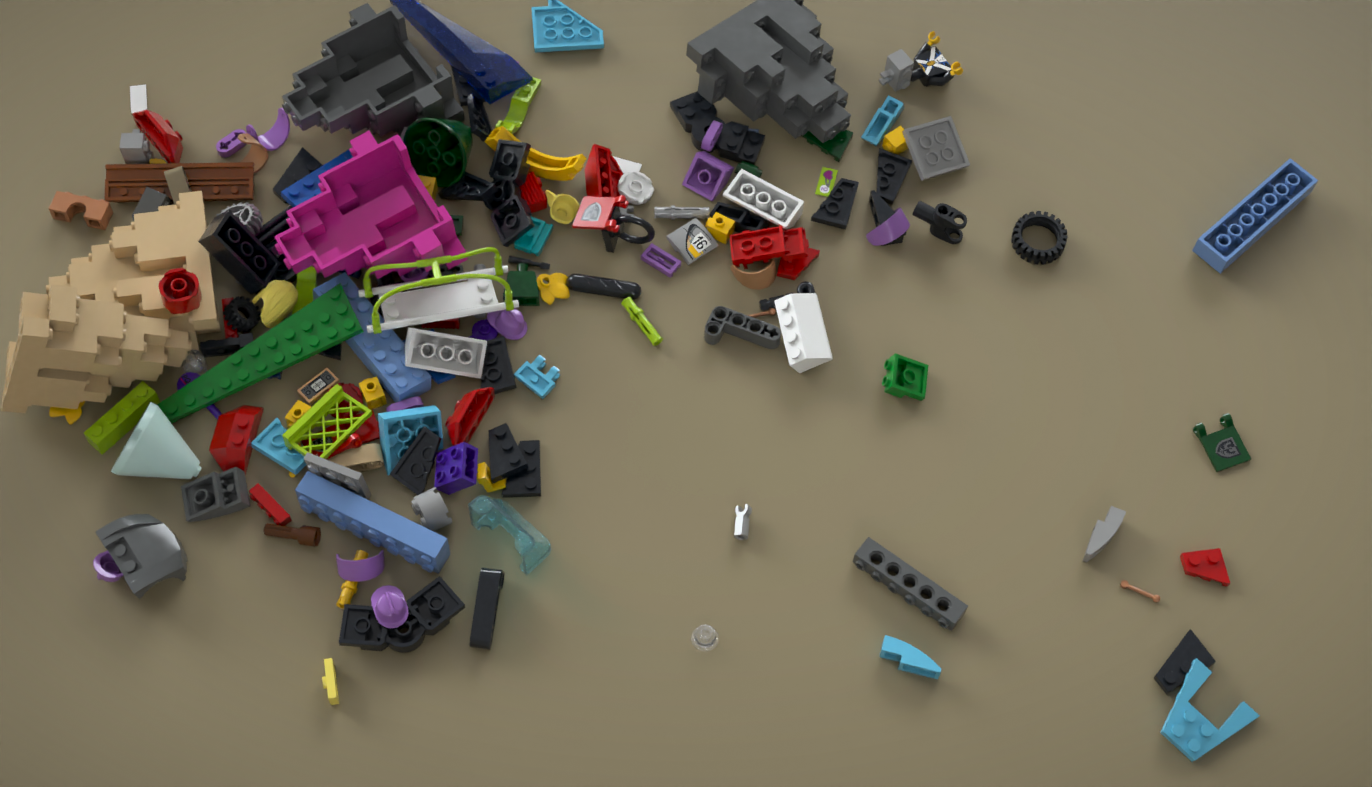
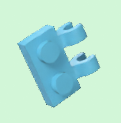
[514,355,560,399]

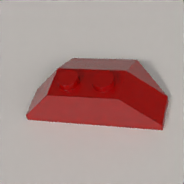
[132,109,183,163]
[584,144,623,197]
[445,387,495,446]
[209,405,264,475]

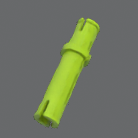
[621,297,663,346]

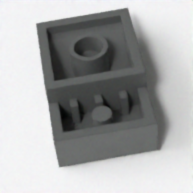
[181,467,250,522]

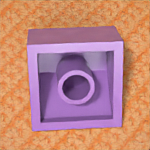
[682,151,734,201]

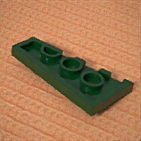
[801,130,853,162]

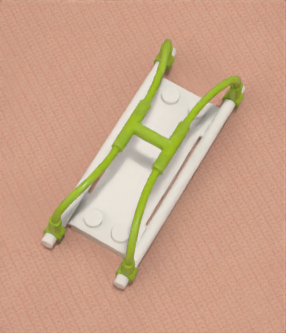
[358,247,519,334]

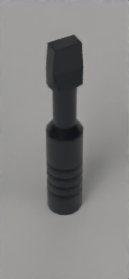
[508,256,550,270]

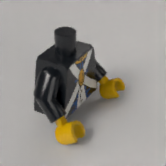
[910,31,963,87]

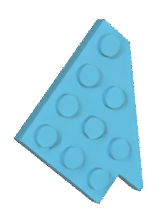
[531,0,604,53]

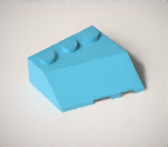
[378,405,444,475]

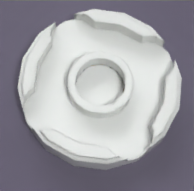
[617,171,654,205]

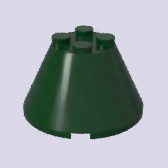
[403,118,473,187]

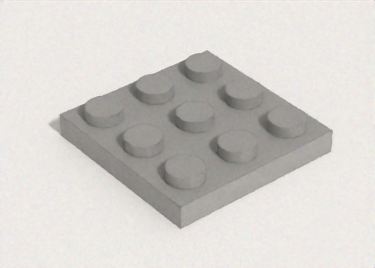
[902,116,970,181]
[304,452,371,500]

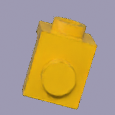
[477,462,506,493]

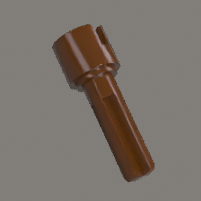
[263,523,321,547]

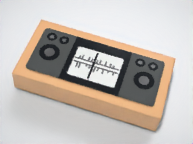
[297,368,340,406]

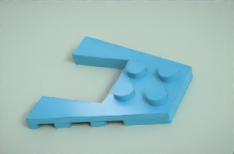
[1160,658,1260,762]

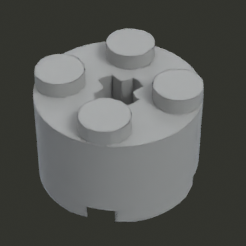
[411,487,452,531]

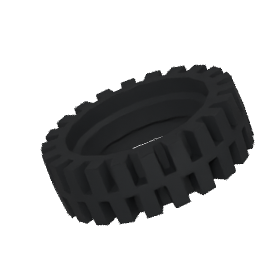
[1011,211,1068,265]

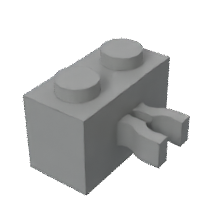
[879,49,914,92]
[119,129,154,164]

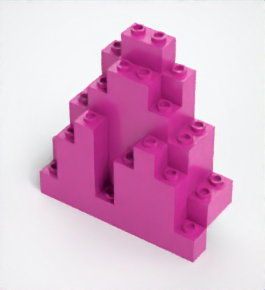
[274,131,468,279]

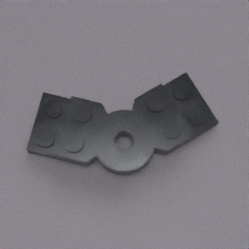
[670,91,765,165]
[483,139,534,247]
[339,576,465,653]

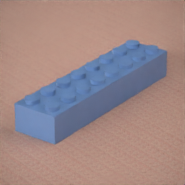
[1192,158,1318,274]
[313,272,431,403]
[295,471,450,574]

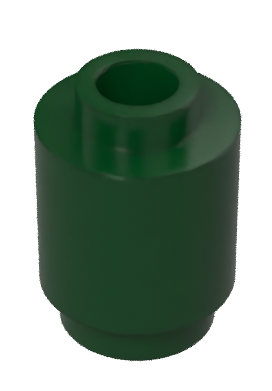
[735,161,763,178]

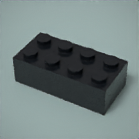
[198,210,281,294]

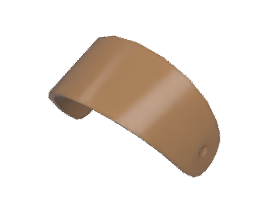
[238,133,268,173]
[731,258,777,290]

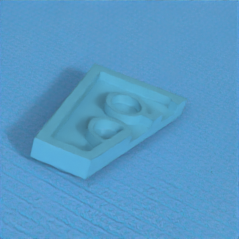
[251,418,306,475]

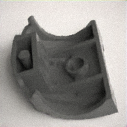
[96,514,188,599]

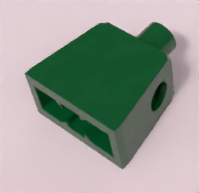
[503,263,540,306]

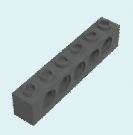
[853,537,968,631]

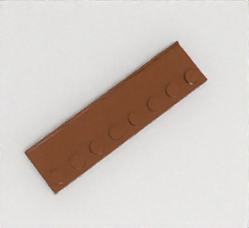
[105,162,255,202]

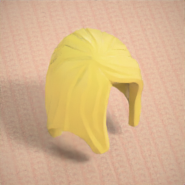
[252,280,298,328]

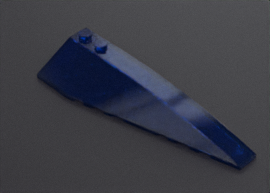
[390,0,533,105]

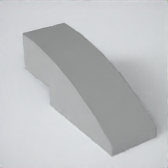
[1083,506,1126,562]

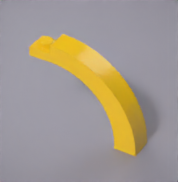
[485,126,587,181]

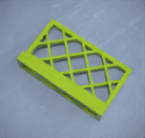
[282,384,373,459]

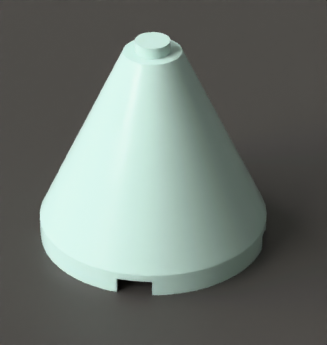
[111,402,202,479]

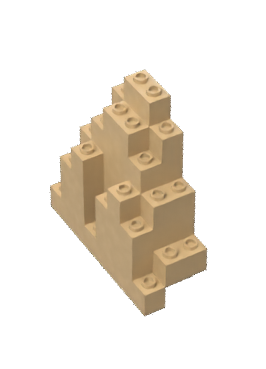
[46,191,221,352]
[1,284,191,413]

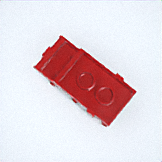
[730,226,809,270]

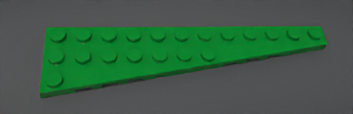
[142,283,364,424]

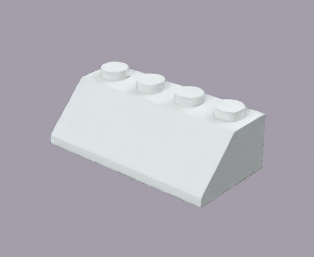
[723,169,804,229]
[774,293,833,373]
[405,327,487,379]

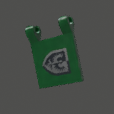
[1193,413,1251,472]

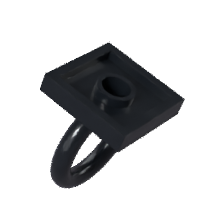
[601,206,655,253]

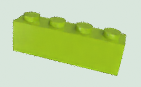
[84,381,160,455]

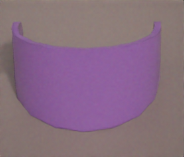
[246,108,290,151]
[866,207,910,246]
[336,550,385,582]

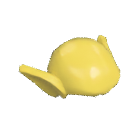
[545,190,580,224]

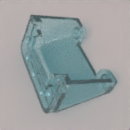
[468,495,551,575]

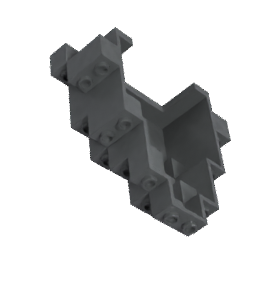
[686,0,851,143]
[282,3,465,137]

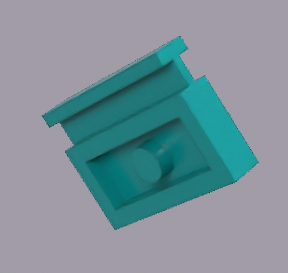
[514,216,554,257]

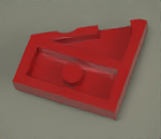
[777,248,820,281]
[1180,548,1230,587]

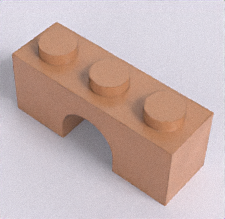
[48,191,113,230]

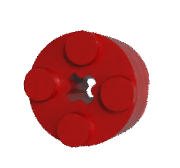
[159,268,202,314]

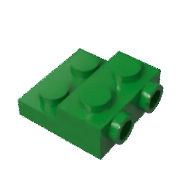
[882,353,929,401]

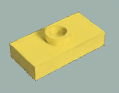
[322,658,339,705]

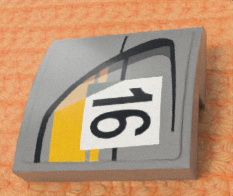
[666,218,719,265]

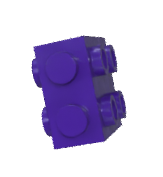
[434,442,478,495]

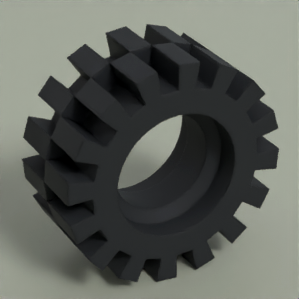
[223,296,261,333]

